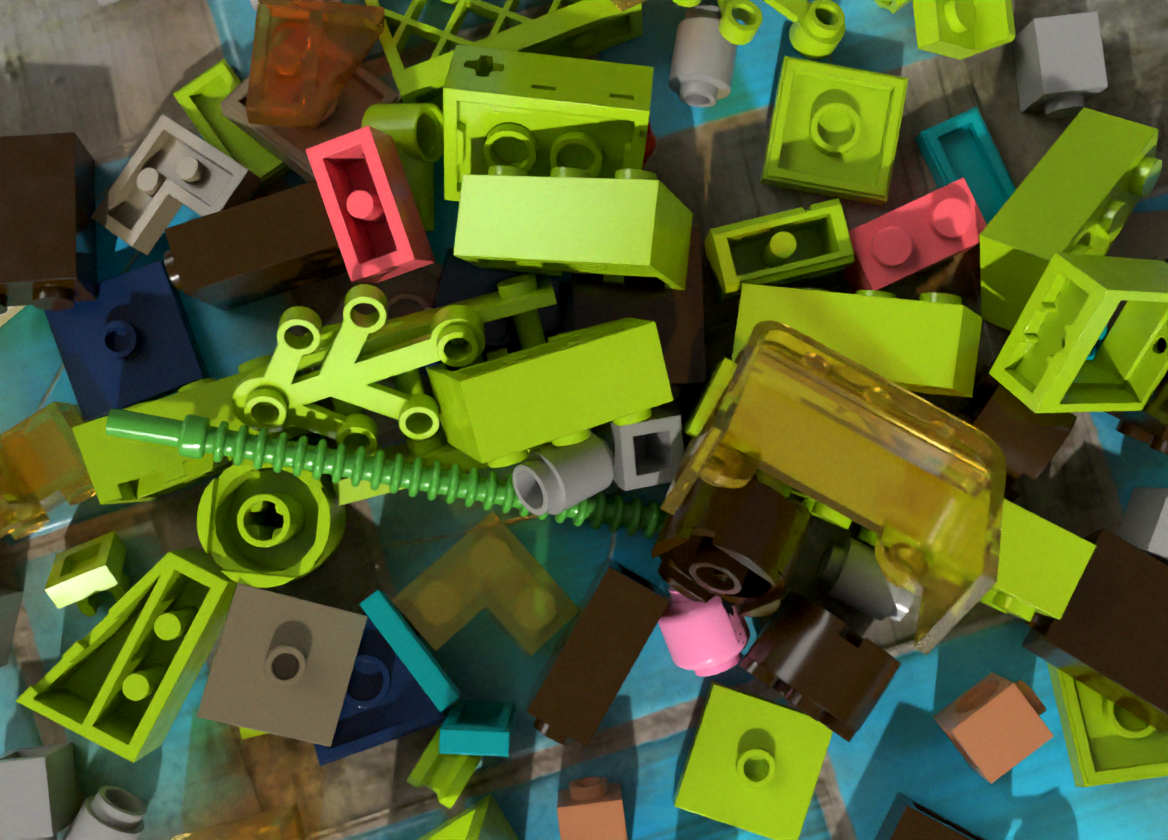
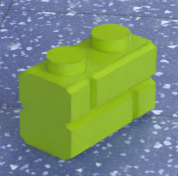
[704,198,855,302]

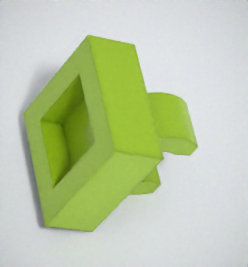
[44,530,130,617]

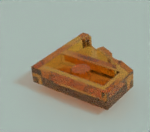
[246,0,385,129]

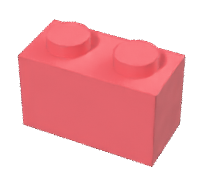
[306,125,436,284]
[842,177,987,294]

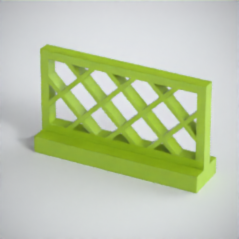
[365,0,643,113]

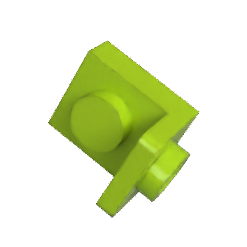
[912,0,1016,60]

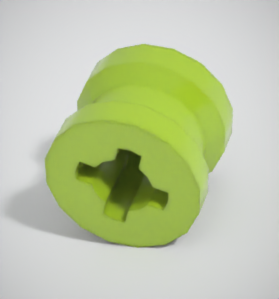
[406,725,482,809]

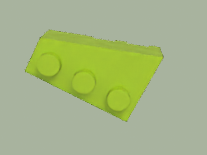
[979,107,1162,331]
[453,165,693,290]
[732,283,982,398]
[426,317,674,468]
[72,354,320,505]
[15,547,237,763]

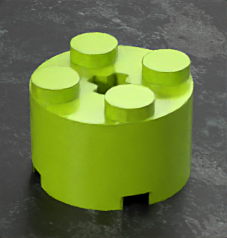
[197,459,346,588]

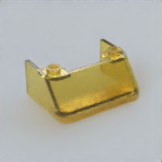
[660,320,1007,655]

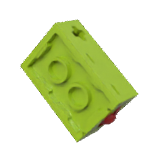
[443,44,656,201]

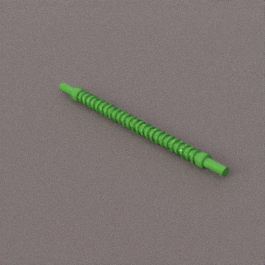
[106,408,673,539]

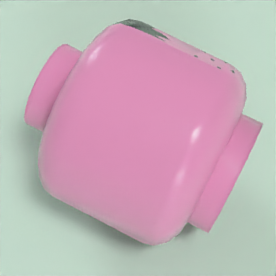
[658,586,750,677]

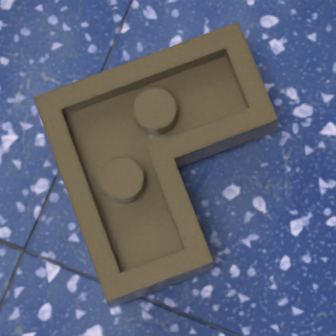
[91,114,262,256]

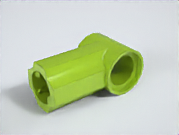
[361,103,444,231]

